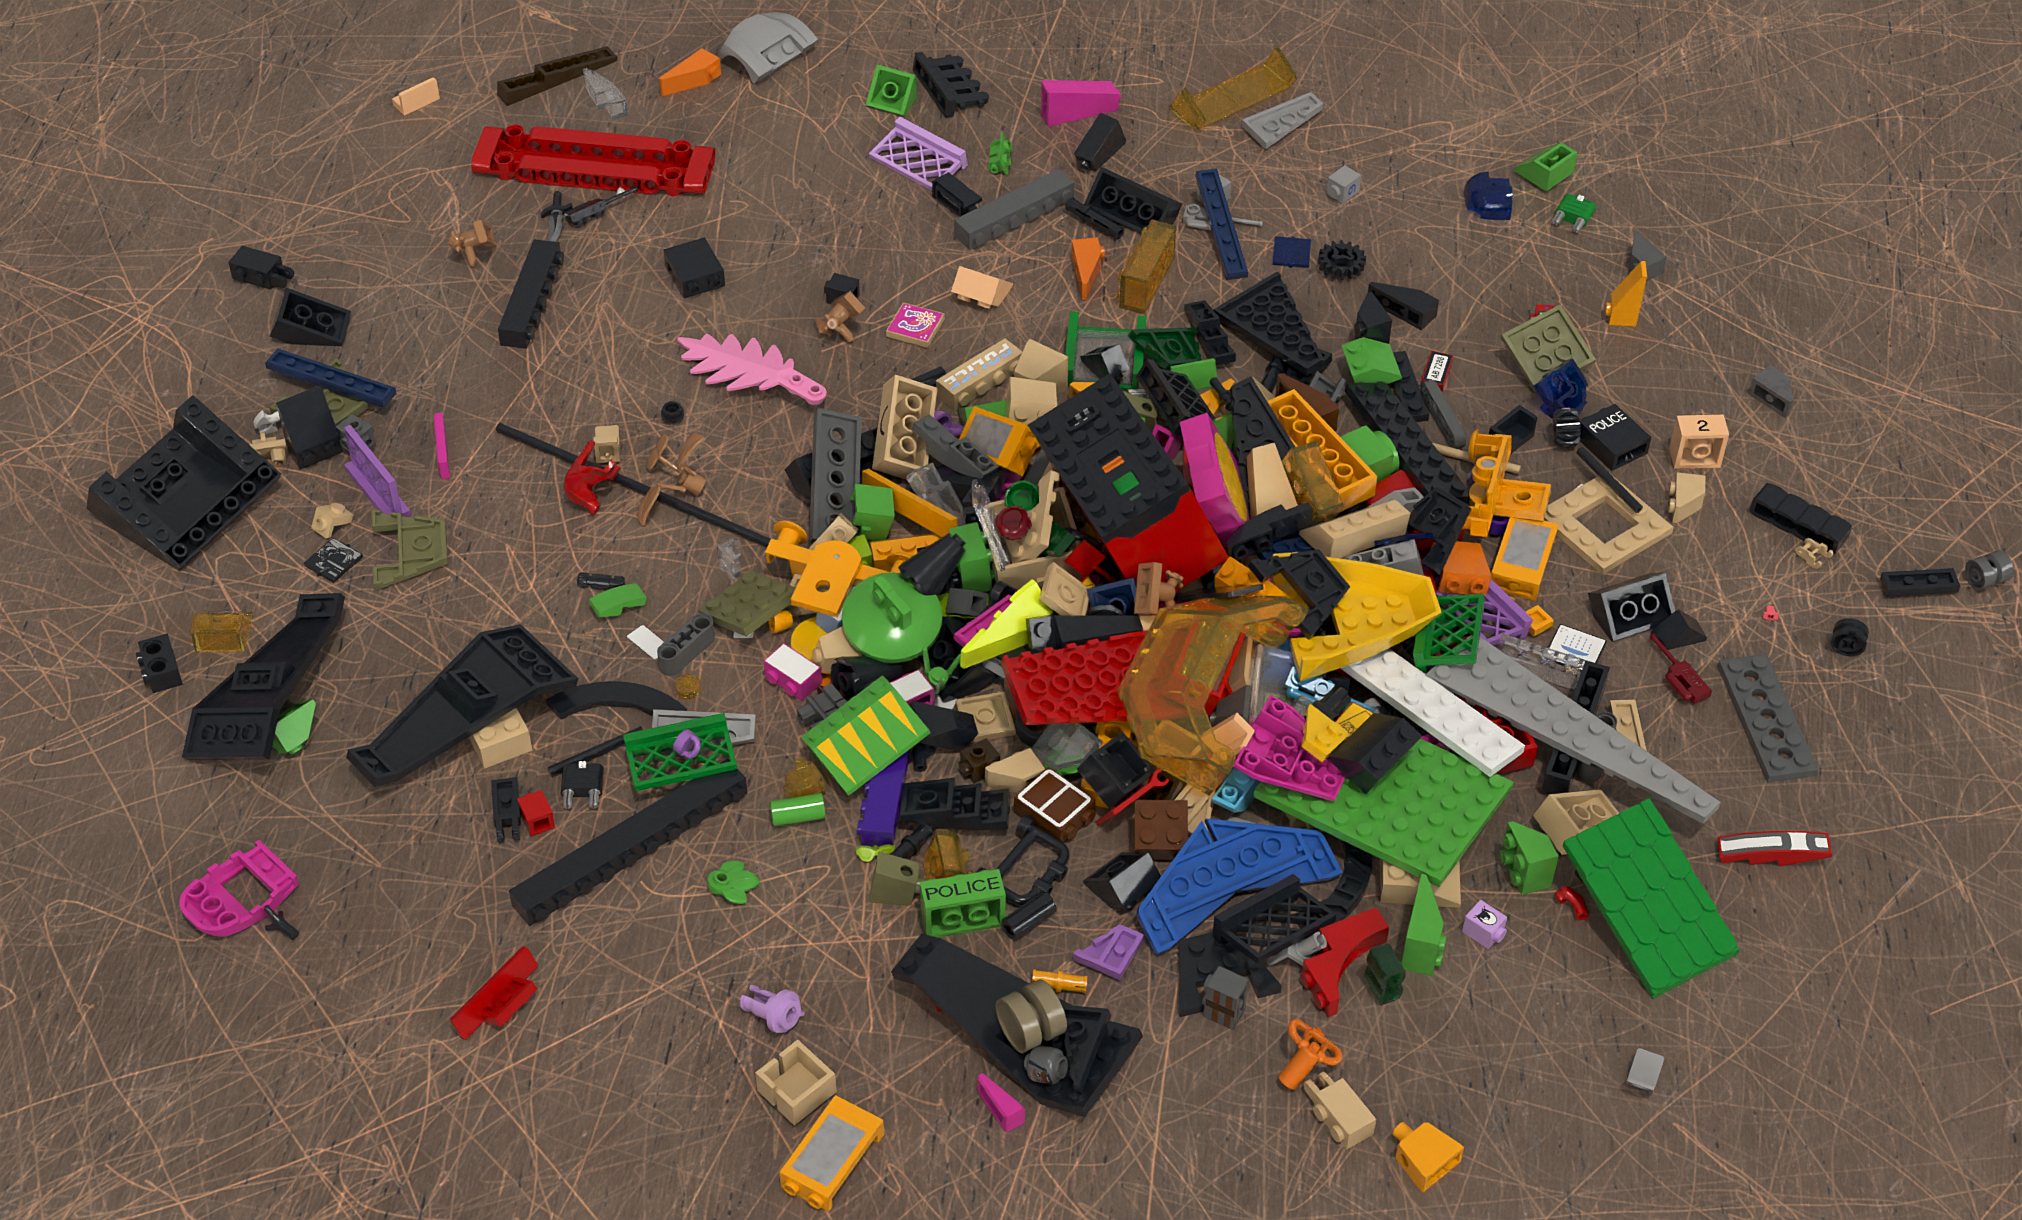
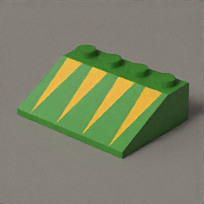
[801,675,931,796]

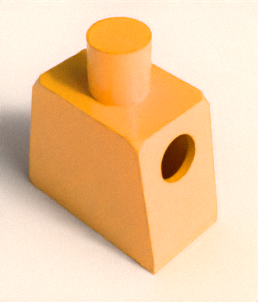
[1392,1122,1464,1193]

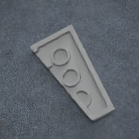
[1242,92,1323,149]
[652,709,756,761]

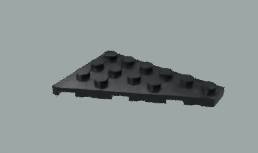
[1213,272,1324,376]
[1229,376,1326,520]

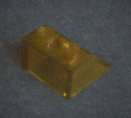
[190,611,253,652]

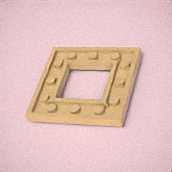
[1544,476,1674,575]

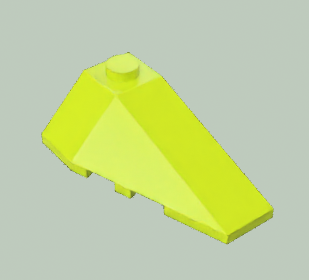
[960,579,1053,669]

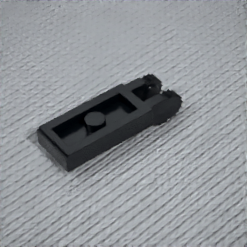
[491,777,521,843]

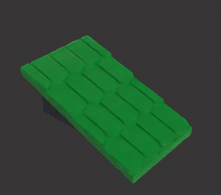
[1563,798,1740,1000]

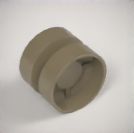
[995,979,1067,1053]

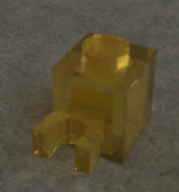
[783,756,825,798]

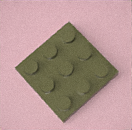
[1500,304,1596,394]
[698,571,796,637]

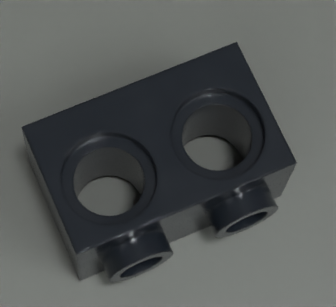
[136,633,183,693]

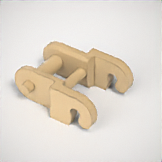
[1795,538,1833,569]

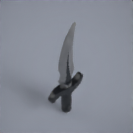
[541,191,573,242]

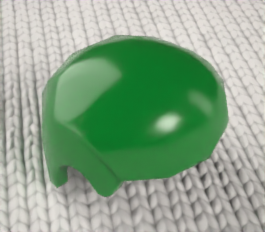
[1005,480,1039,512]

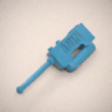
[1284,666,1375,712]

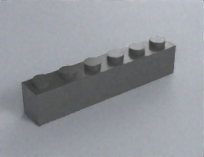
[954,169,1074,250]

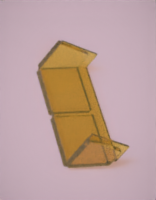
[1169,46,1298,129]

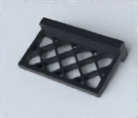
[1136,359,1216,436]
[1212,874,1337,964]

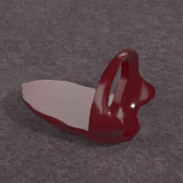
[995,506,1032,540]

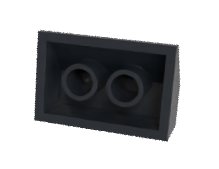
[1588,573,1675,641]
[919,616,995,702]
[1327,713,1422,794]

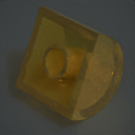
[922,829,973,879]

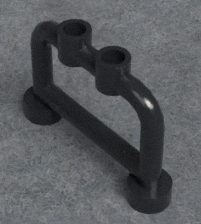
[976,815,1069,905]

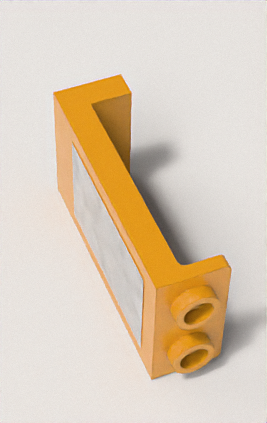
[958,406,1038,477]
[1491,517,1559,601]
[779,1095,884,1212]

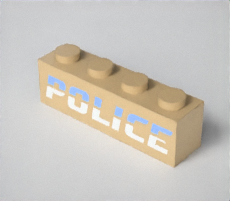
[936,338,1022,411]

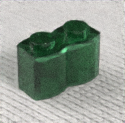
[1364,943,1406,1006]

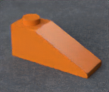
[659,48,721,96]
[1071,237,1105,301]

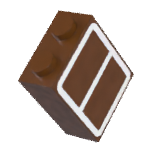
[1014,767,1096,843]

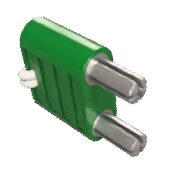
[1552,194,1596,233]

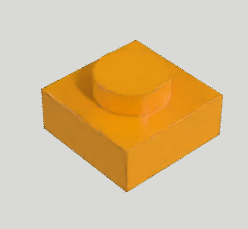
[1525,605,1554,637]

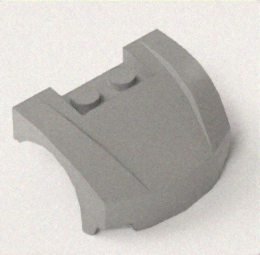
[719,12,818,84]

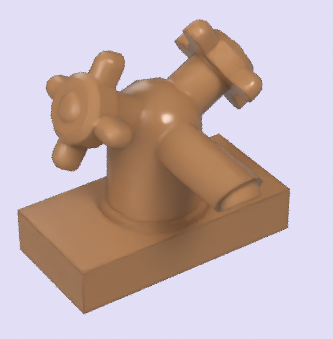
[447,220,497,267]
[815,291,865,343]
[1134,562,1183,616]

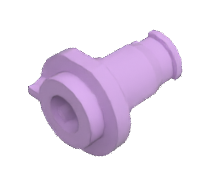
[740,985,805,1033]

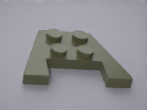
[269,359,369,426]
[372,509,448,590]

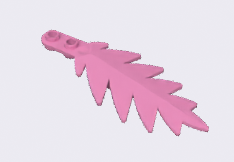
[677,334,827,405]

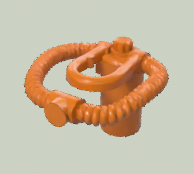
[1279,1019,1342,1090]

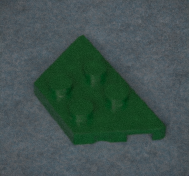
[1128,327,1201,370]

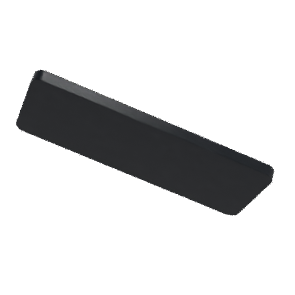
[1174,584,1264,601]

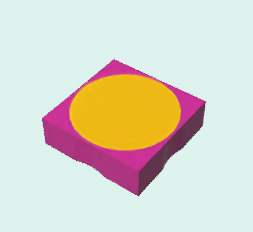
[1180,413,1250,547]

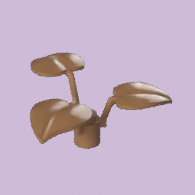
[638,432,706,527]

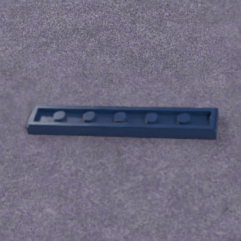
[1195,168,1248,280]
[265,349,397,408]

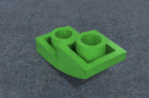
[589,583,647,617]

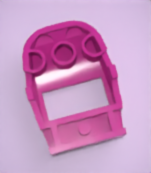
[179,840,299,936]

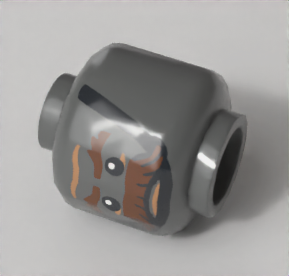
[1024,1046,1068,1085]

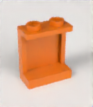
[1431,541,1492,596]

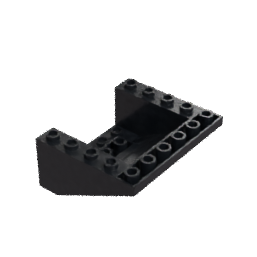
[87,395,282,571]

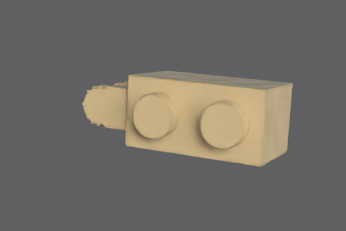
[1303,1072,1377,1150]

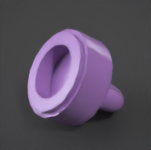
[673,729,701,759]

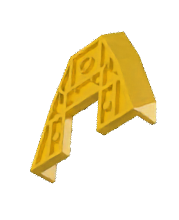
[1271,552,1442,682]

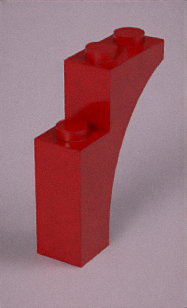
[1300,907,1389,1017]

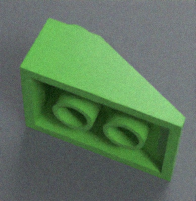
[1401,874,1447,976]

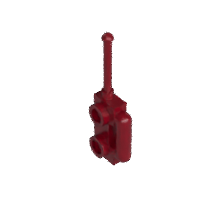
[1649,634,1712,704]

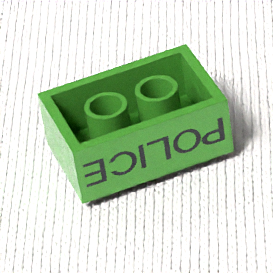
[920,869,1006,938]

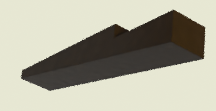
[497,46,618,106]

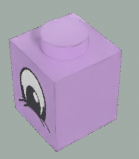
[1462,900,1507,949]

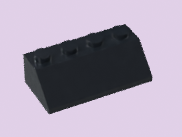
[1084,167,1182,240]

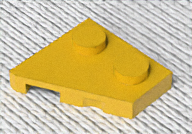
[1301,704,1350,762]

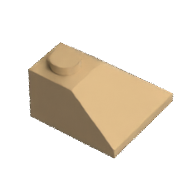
[1014,339,1068,394]

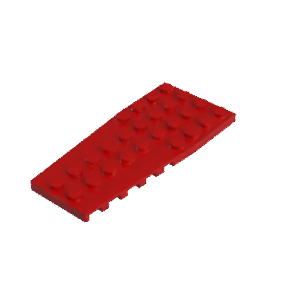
[1001,626,1233,725]

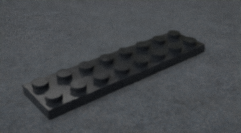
[1344,382,1470,504]

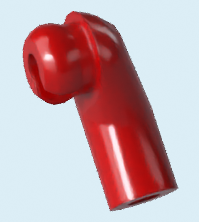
[1555,886,1589,920]

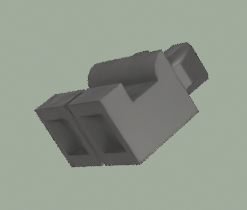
[797,683,847,730]

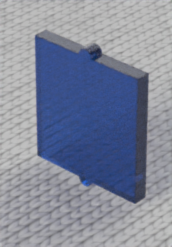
[1273,236,1311,268]
[1374,533,1434,546]

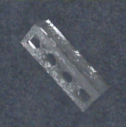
[1498,634,1591,695]

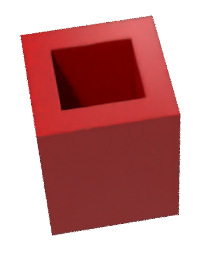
[517,790,555,837]

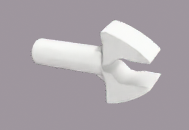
[253,410,280,434]

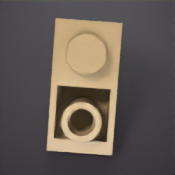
[1668,472,1706,523]
[985,748,1045,794]

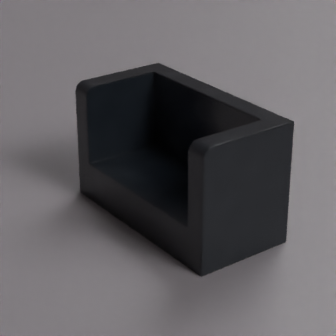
[1489,405,1537,455]

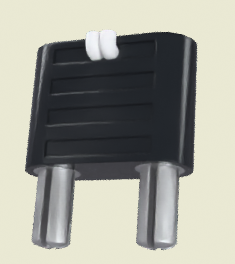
[561,761,604,809]

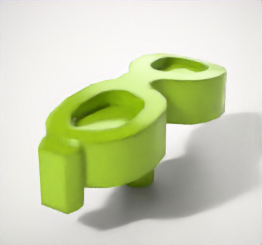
[856,844,895,862]

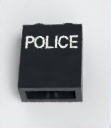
[1580,404,1652,471]

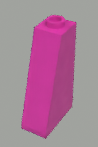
[1041,80,1121,127]

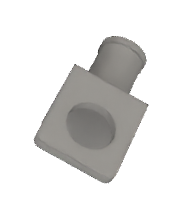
[1266,932,1327,966]

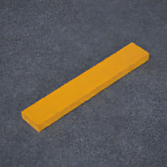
[862,469,958,537]

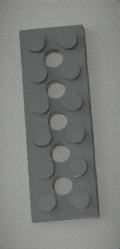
[809,408,861,543]
[1717,654,1819,783]

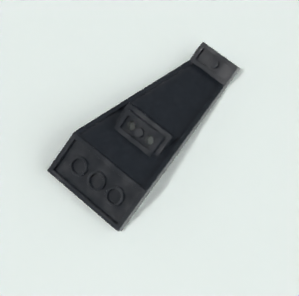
[182,593,345,760]
[346,624,579,787]
[891,933,1143,1117]

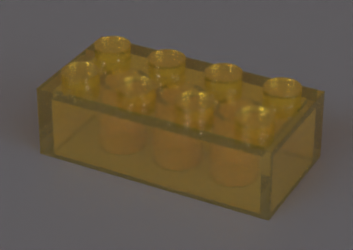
[1117,219,1176,315]

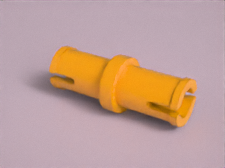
[1032,969,1088,993]

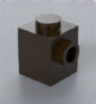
[959,738,1000,784]

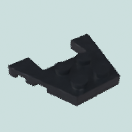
[1389,487,1471,575]
[1248,549,1350,640]
[1179,932,1282,1017]

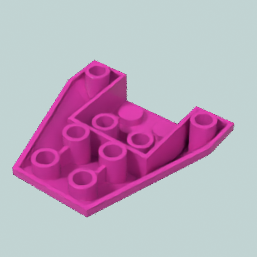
[1232,694,1346,801]

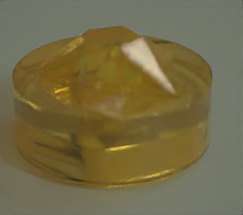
[675,674,701,699]

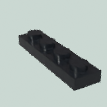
[1391,351,1429,422]

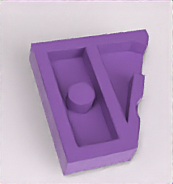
[1073,924,1144,980]

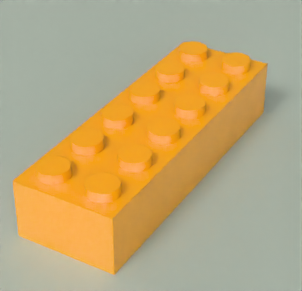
[1267,389,1377,514]

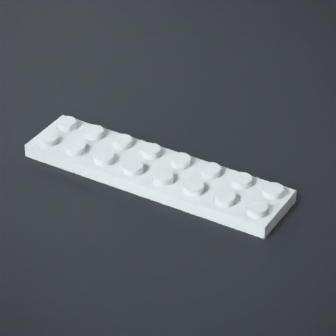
[1341,648,1525,777]

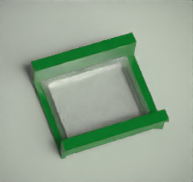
[1066,311,1147,391]

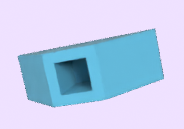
[1211,768,1261,813]

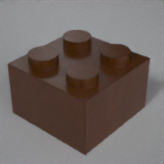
[1135,800,1188,861]

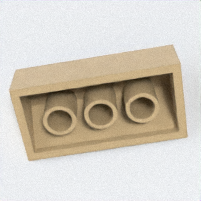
[1299,499,1410,558]

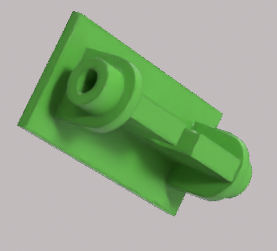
[988,132,1012,176]

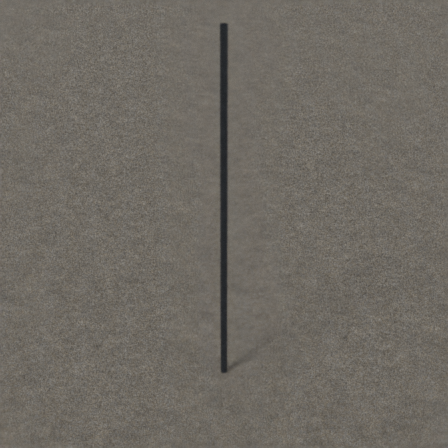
[496,423,771,547]

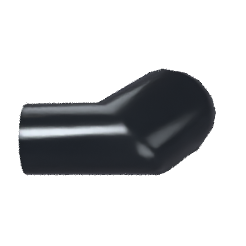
[912,742,936,772]

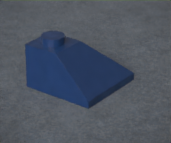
[1086,577,1152,615]

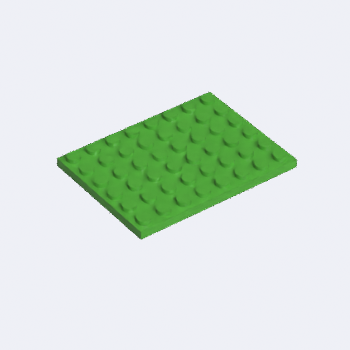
[1253,705,1514,887]

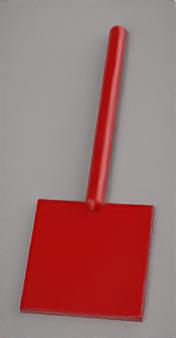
[1064,539,1116,583]

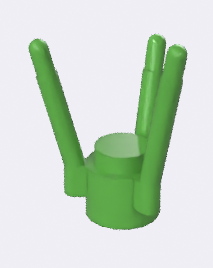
[922,647,961,694]

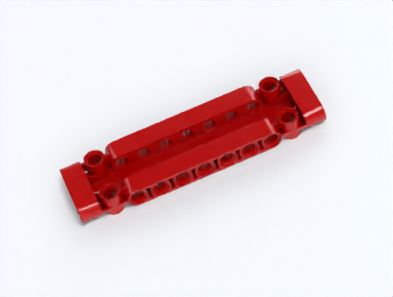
[471,124,716,196]

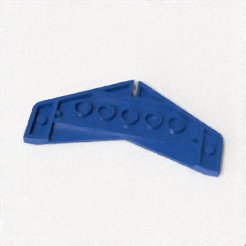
[1136,818,1343,956]

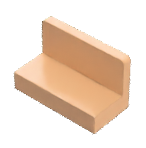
[392,77,440,116]
[1200,713,1255,769]

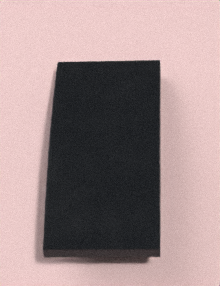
[900,778,1011,830]

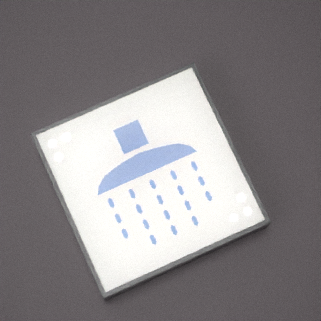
[1542,624,1607,676]

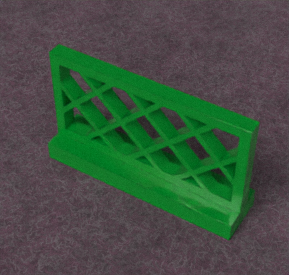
[1413,594,1485,673]
[623,713,738,791]

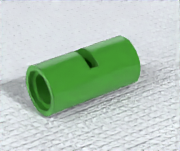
[770,793,825,827]

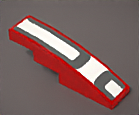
[1717,831,1832,866]

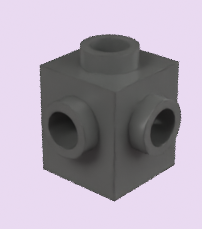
[336,414,375,451]

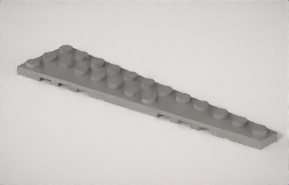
[1425,635,1721,823]

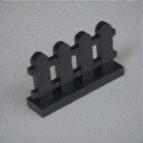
[912,52,989,118]

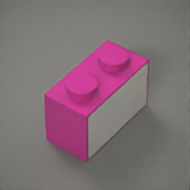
[763,643,822,701]
[890,669,935,706]

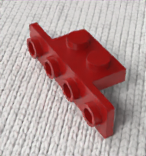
[450,946,538,1039]

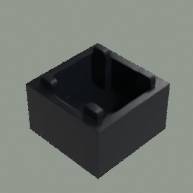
[1077,732,1155,809]

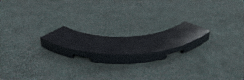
[546,681,687,720]
[1295,839,1372,939]

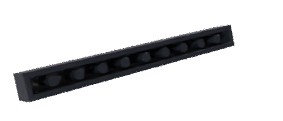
[509,758,747,926]

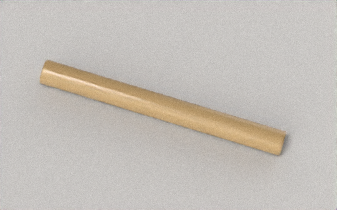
[1433,443,1521,475]

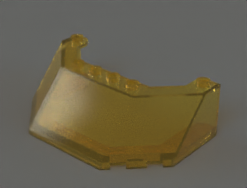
[1117,595,1309,796]

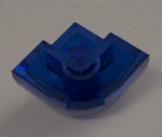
[1464,171,1512,220]
[1533,358,1588,419]

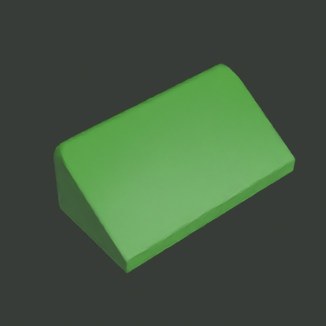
[1170,358,1217,390]

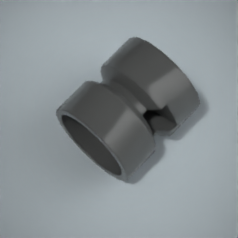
[1965,550,2013,590]

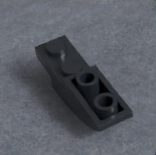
[1226,502,1313,561]

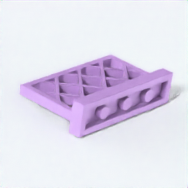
[869,117,968,191]

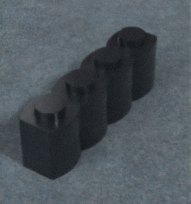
[1750,483,1852,554]

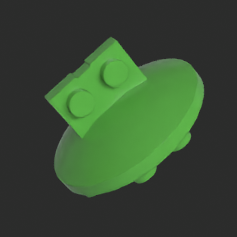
[842,572,942,663]

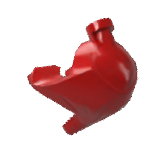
[563,440,621,515]

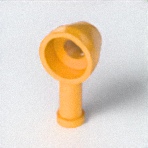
[768,610,793,633]

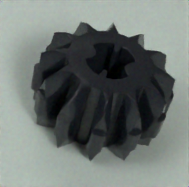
[1552,407,1581,447]

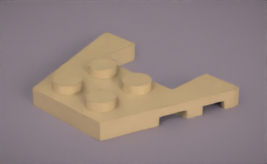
[1005,470,1059,564]

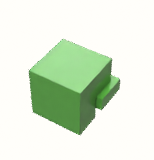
[850,484,895,541]

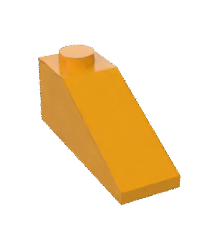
[1604,261,1647,327]

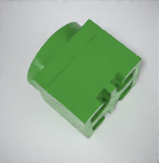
[1341,425,1400,483]

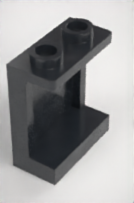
[663,237,725,298]

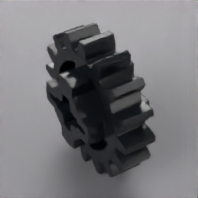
[1318,240,1366,280]

